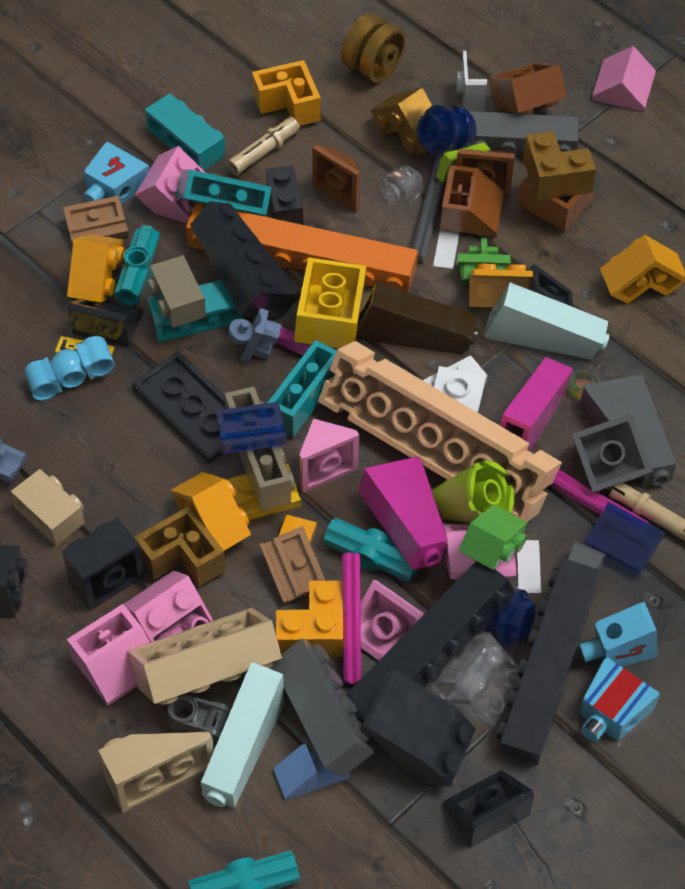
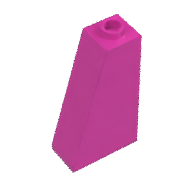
[500,357,573,452]
[358,457,448,570]

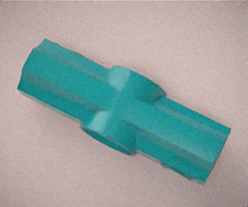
[114,225,160,307]
[323,518,418,582]
[188,850,300,889]

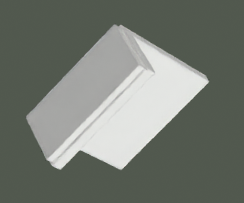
[456,51,487,115]
[434,366,487,413]

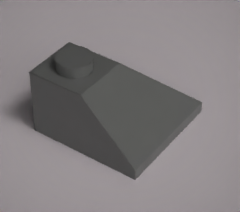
[572,413,653,493]

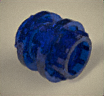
[417,105,477,155]
[479,587,536,645]

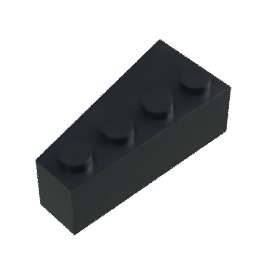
[190,201,301,318]

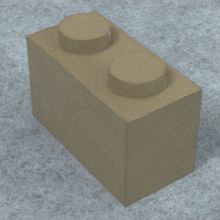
[147,255,206,328]

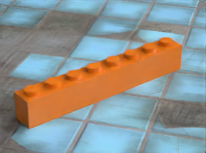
[186,202,418,292]

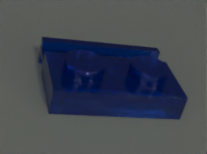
[216,402,287,454]
[585,502,665,575]

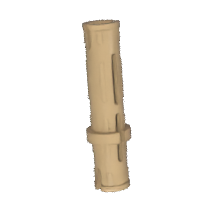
[227,116,300,176]
[609,483,685,541]

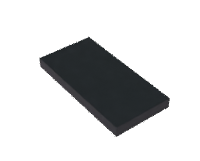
[131,351,236,464]

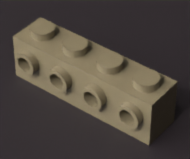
[224,386,295,511]

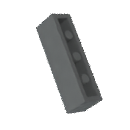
[466,111,578,157]
[272,638,375,777]

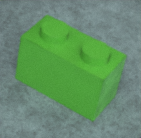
[459,504,528,570]

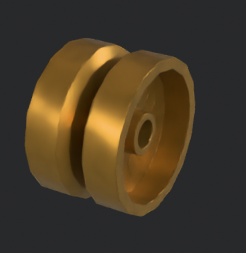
[341,12,407,83]

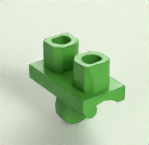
[456,238,511,285]

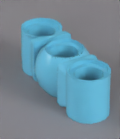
[24,336,115,401]

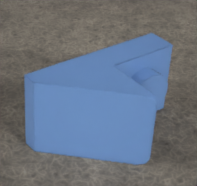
[273,744,350,801]

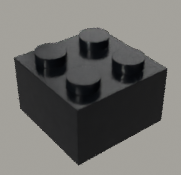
[62,517,144,611]

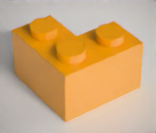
[252,60,321,126]
[67,234,126,302]
[600,234,685,304]
[171,472,251,550]
[276,581,343,658]

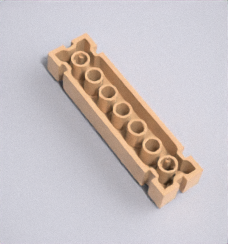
[318,341,562,522]

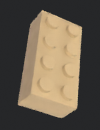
[127,608,282,705]

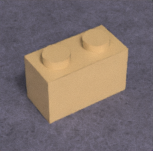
[11,469,85,546]

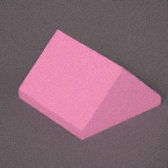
[591,46,656,112]
[299,419,359,493]
[361,580,424,660]

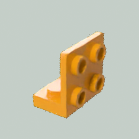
[469,264,533,308]

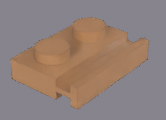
[63,195,129,247]
[260,526,326,605]

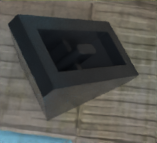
[528,264,573,307]

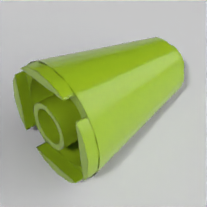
[431,460,514,523]

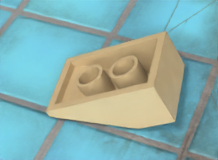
[98,732,214,813]

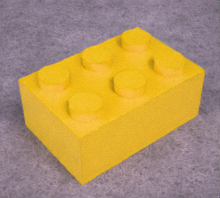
[294,257,367,349]

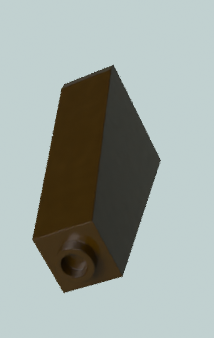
[356,282,479,354]

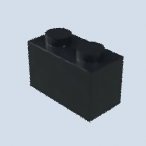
[265,165,304,225]

